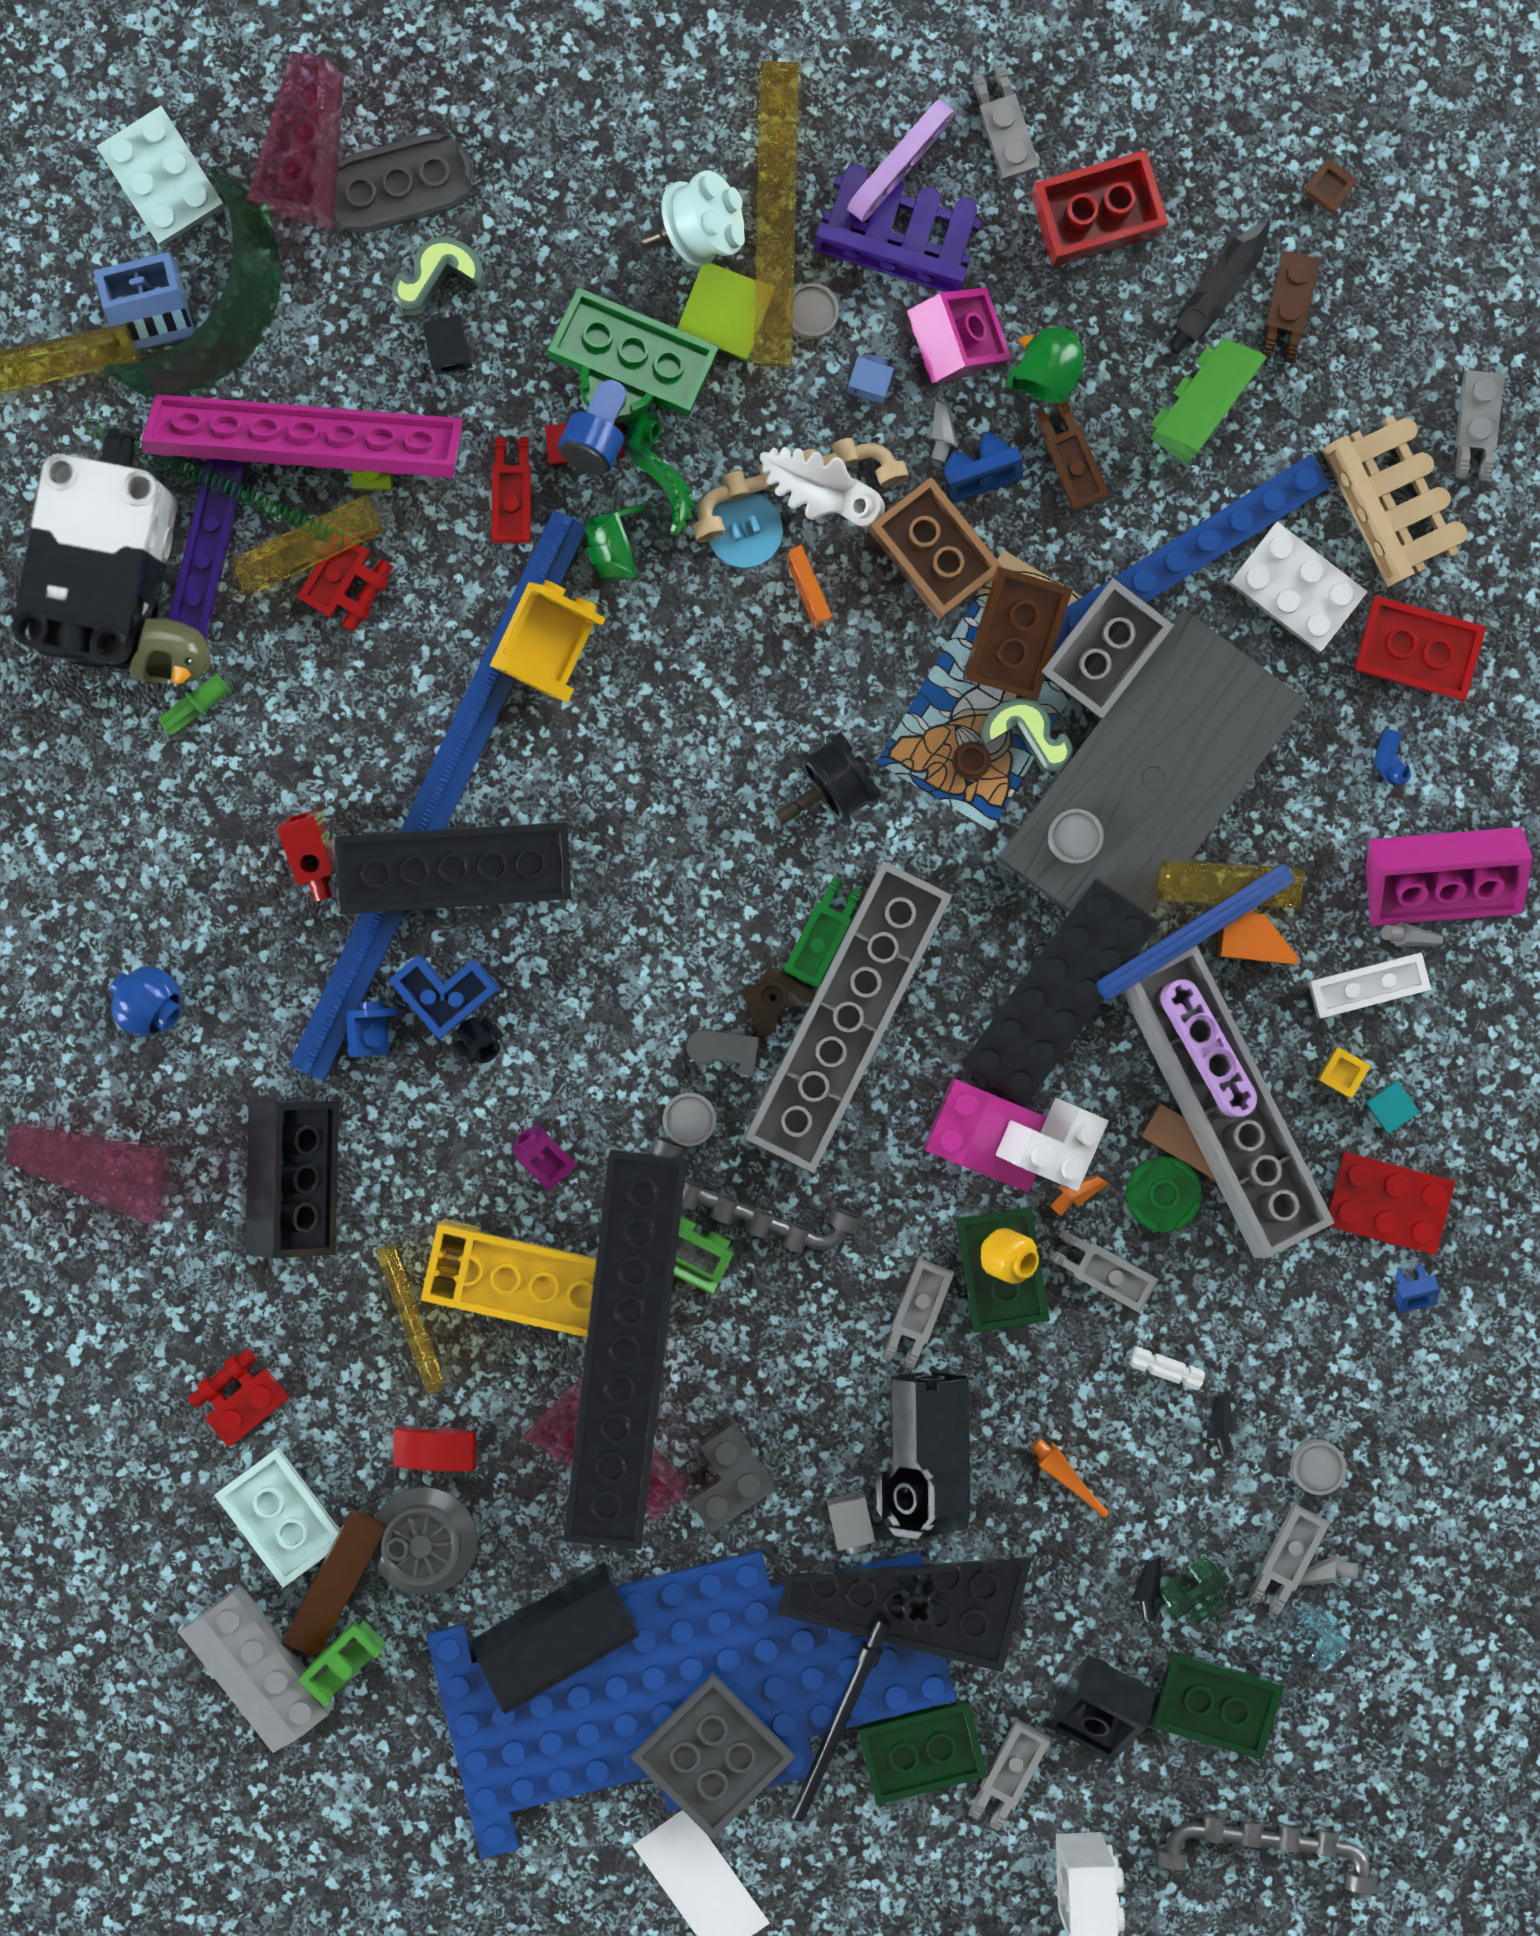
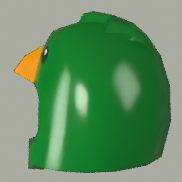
[1004,326,1084,404]

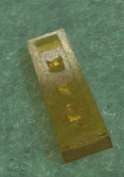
[0,323,139,393]
[231,494,383,596]
[1156,860,1305,908]
[375,1242,445,1395]

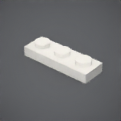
[1308,952,1431,1019]

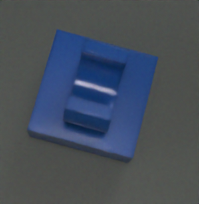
[1395,1265,1439,1314]

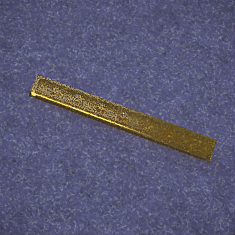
[753,61,799,367]

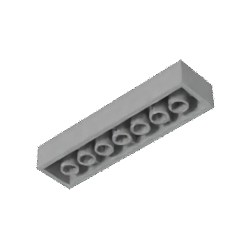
[744,861,953,1173]
[1123,945,1335,1258]

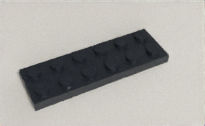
[333,822,572,915]
[962,877,1160,1108]

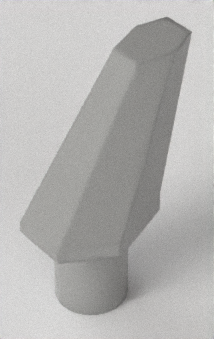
[930,401,958,464]
[1381,922,1443,947]
[1298,1554,1359,1586]

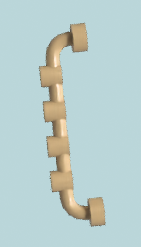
[692,438,909,543]

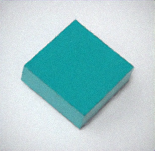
[1364,1080,1420,1134]

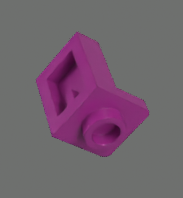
[511,1123,577,1191]

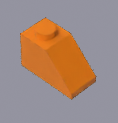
[1215,909,1298,965]

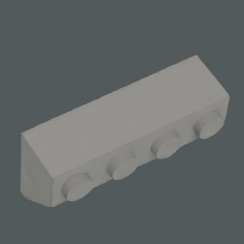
[178,1584,334,1753]

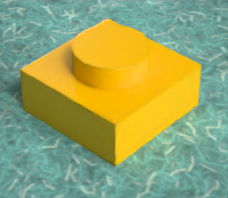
[1316,1046,1371,1099]

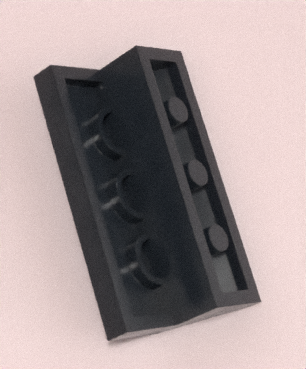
[472,1562,639,1714]

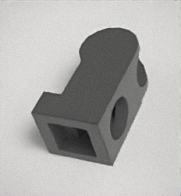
[686,1030,759,1076]

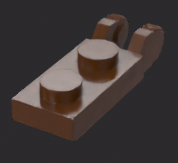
[1261,251,1321,364]
[1034,401,1110,513]

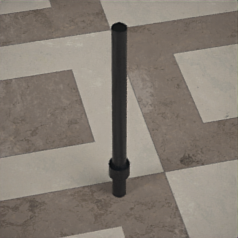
[790,1616,891,1822]

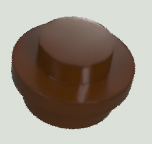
[952,741,991,780]

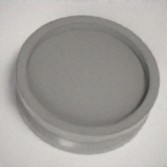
[785,283,839,340]
[1048,809,1104,864]
[663,1092,716,1146]
[1290,1439,1346,1495]

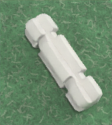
[1130,1347,1205,1390]

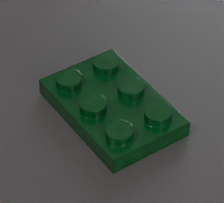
[955,1206,1050,1333]
[1150,1650,1284,1760]
[857,1699,988,1805]

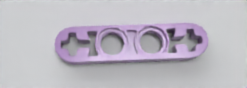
[847,99,955,222]
[1161,979,1257,1117]

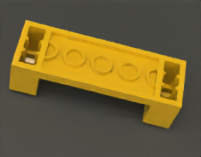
[421,1219,596,1337]

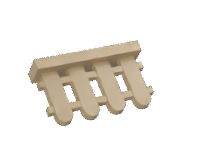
[1321,415,1467,587]

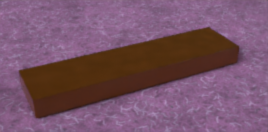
[282,1508,386,1658]

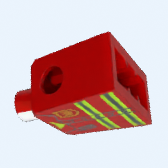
[276,808,336,902]

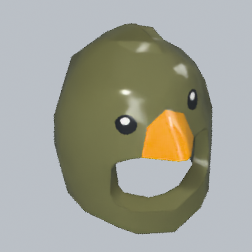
[129,618,211,685]

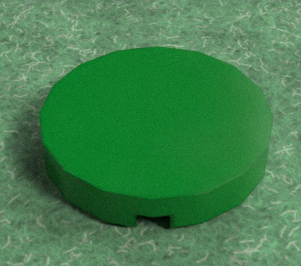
[1125,1156,1202,1232]

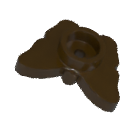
[743,968,814,1038]

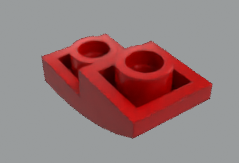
[393,1426,476,1471]

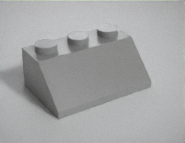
[1041,578,1174,719]

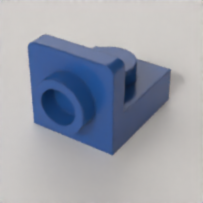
[345,1001,398,1057]

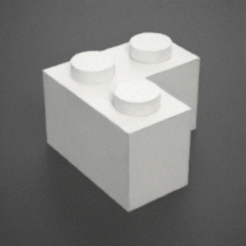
[995,1098,1109,1191]

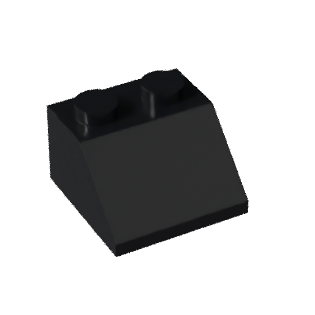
[1046,1655,1157,1762]

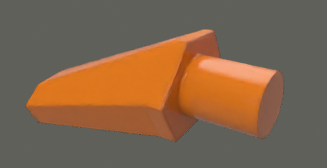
[1050,1175,1109,1216]

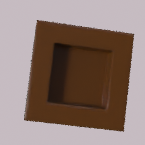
[1302,158,1358,215]

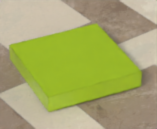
[677,263,775,362]

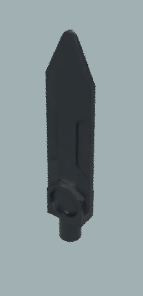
[1167,221,1270,354]

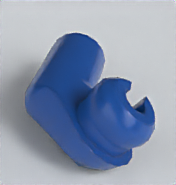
[1374,729,1411,785]

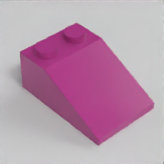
[923,1078,1047,1192]

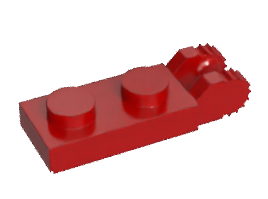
[491,436,532,545]

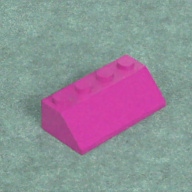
[1365,827,1533,926]

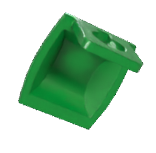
[585,504,645,583]

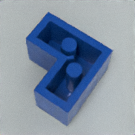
[388,955,501,1039]

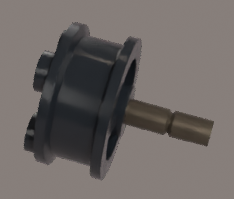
[774,732,882,826]

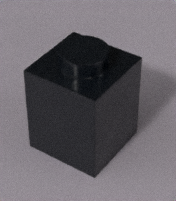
[422,312,473,376]

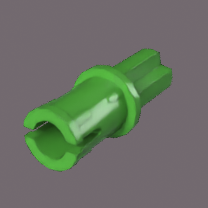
[158,673,232,735]

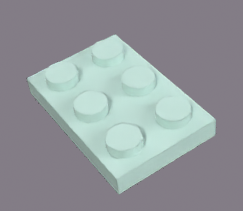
[96,106,225,247]
[214,1447,340,1588]

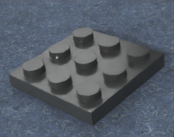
[631,1672,795,1840]

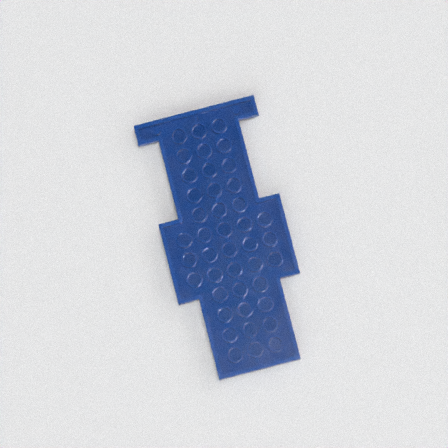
[426,1549,956,1859]

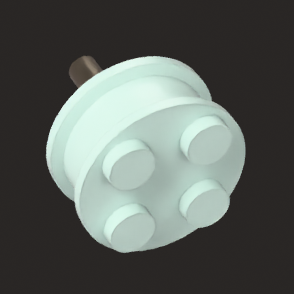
[642,170,745,266]

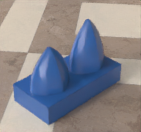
[944,431,1023,504]

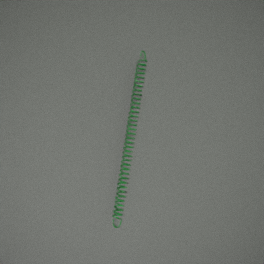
[85,418,344,545]

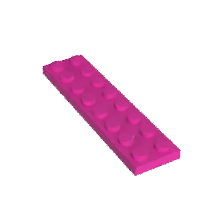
[141,394,463,478]

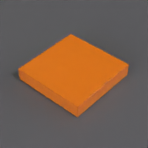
[787,545,832,631]

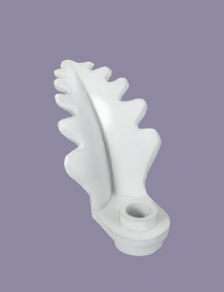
[760,447,885,527]

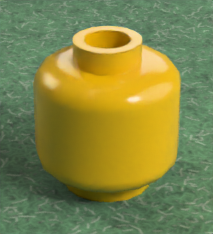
[980,1228,1039,1284]

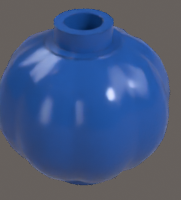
[110,966,182,1037]

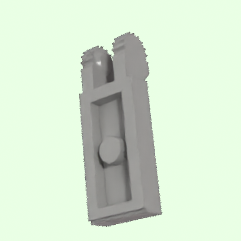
[972,66,1040,181]
[1455,370,1505,481]
[1047,1229,1159,1313]
[882,1257,955,1370]
[1248,1503,1330,1615]
[969,1718,1051,1831]

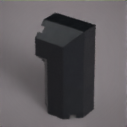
[876,1372,970,1540]

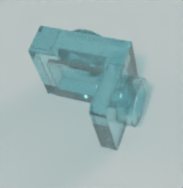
[1298,1602,1350,1669]

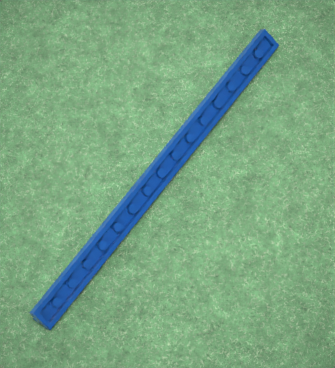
[289,510,586,1081]

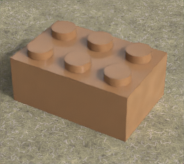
[868,477,1002,621]

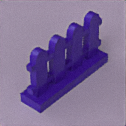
[813,164,982,292]

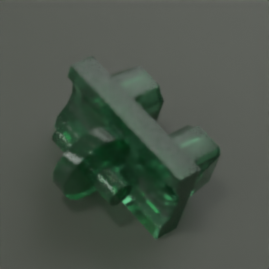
[1159,1555,1230,1625]

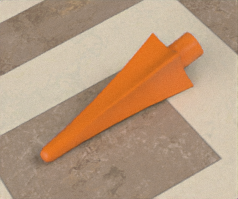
[1029,1437,1109,1518]

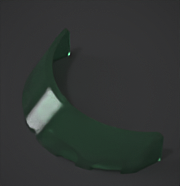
[103,166,281,398]

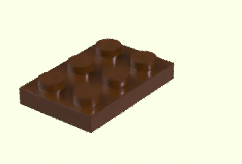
[962,566,1073,701]

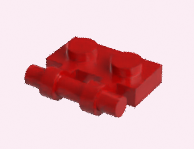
[297,532,394,632]
[188,1348,290,1448]

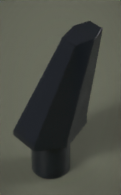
[1206,1390,1235,1455]
[1132,1555,1161,1619]

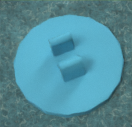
[709,493,783,569]

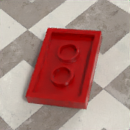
[1352,595,1487,702]
[1327,1151,1456,1255]

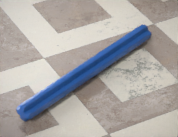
[1096,864,1295,1001]

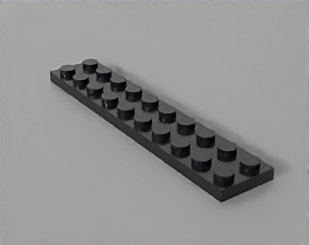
[563,1149,688,1550]

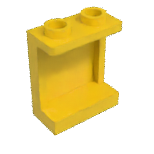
[489,580,606,703]

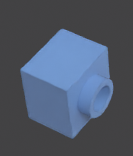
[847,354,894,404]

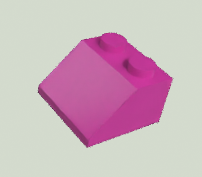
[907,287,1012,383]

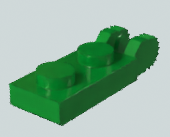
[783,876,862,988]

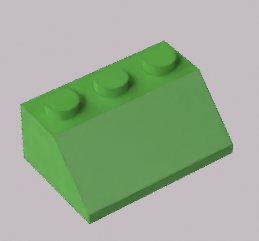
[1150,338,1267,465]

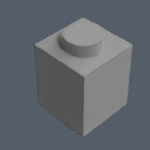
[827,1491,875,1554]

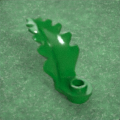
[628,409,695,536]

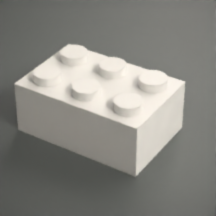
[1056,1832,1125,1936]

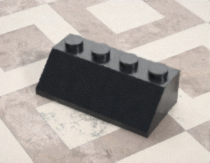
[245,1100,339,1259]

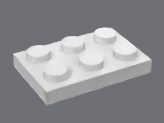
[1228,522,1368,654]

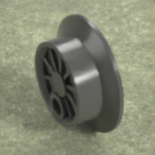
[372,1487,478,1595]

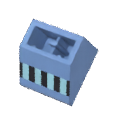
[93,252,196,356]

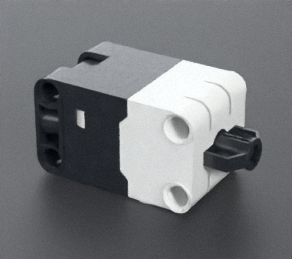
[11,428,178,673]

